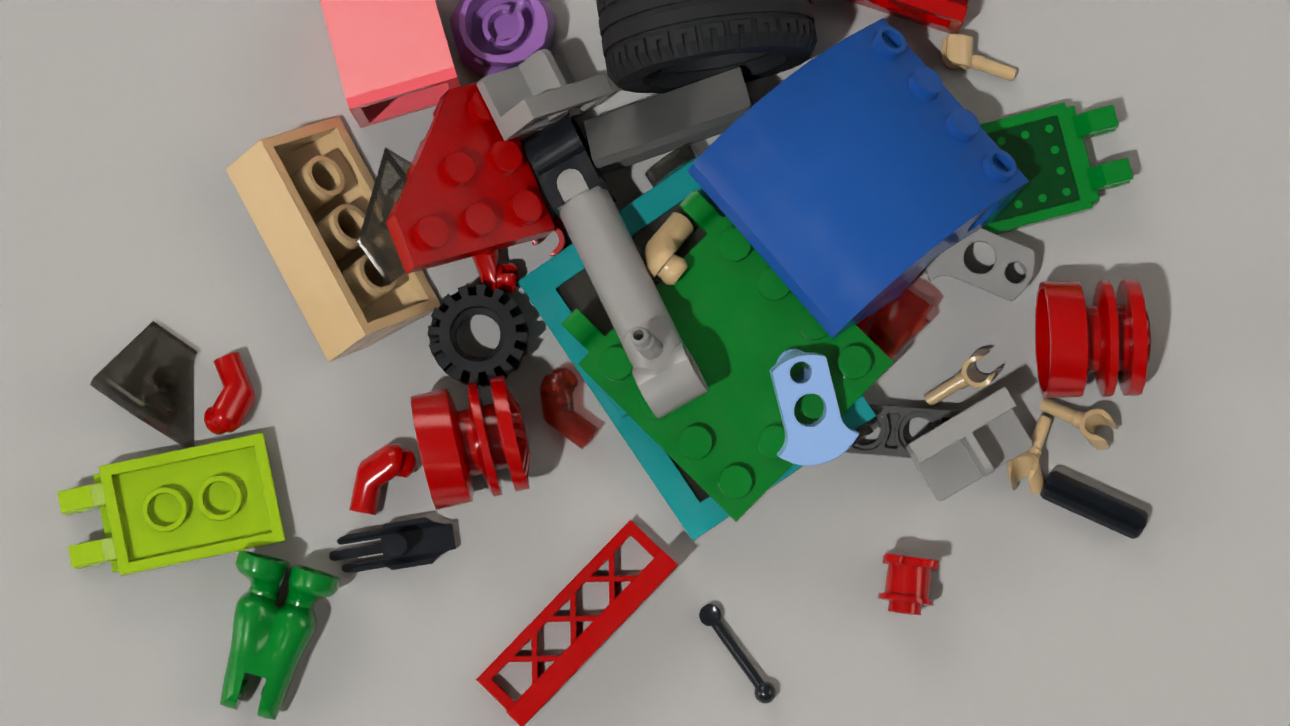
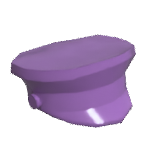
[450,0,555,76]

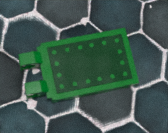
[980,102,1134,235]

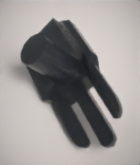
[329,517,456,572]

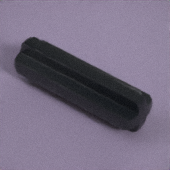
[1040,471,1148,539]

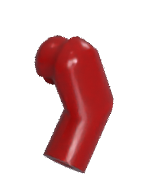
[472,250,519,293]

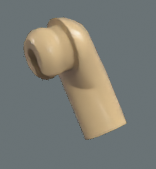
[644,212,694,285]

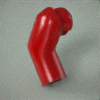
[204,352,255,435]
[349,444,416,515]

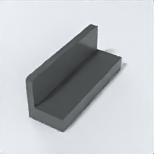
[584,67,754,174]

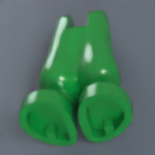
[220,550,340,720]

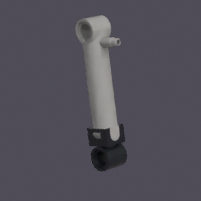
[521,114,709,419]

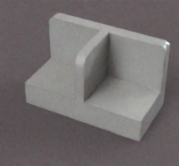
[477,49,614,141]
[904,387,1033,501]

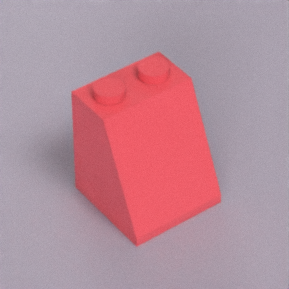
[320,0,461,128]

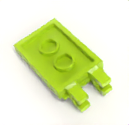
[57,433,286,576]

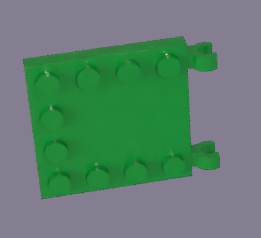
[561,189,894,522]

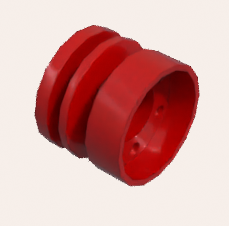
[1035,279,1151,398]
[411,375,531,510]

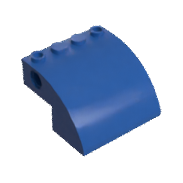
[687,18,1029,339]

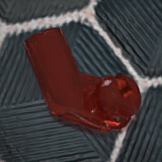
[539,367,598,450]

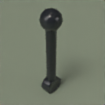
[699,604,776,704]

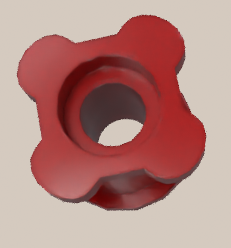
[878,553,940,616]

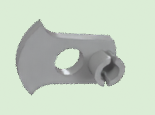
[925,228,1035,302]

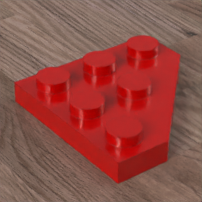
[386,83,555,274]

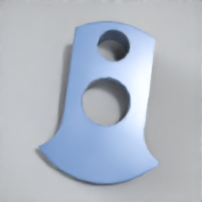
[769,349,859,466]

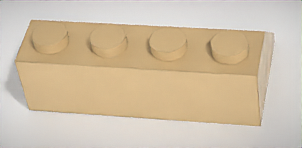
[225,116,441,362]

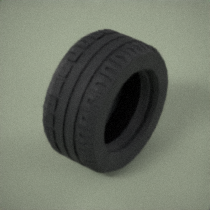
[596,0,817,94]

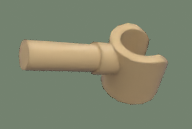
[941,34,1016,81]
[924,349,1001,407]
[1039,398,1119,450]
[1007,415,1052,495]

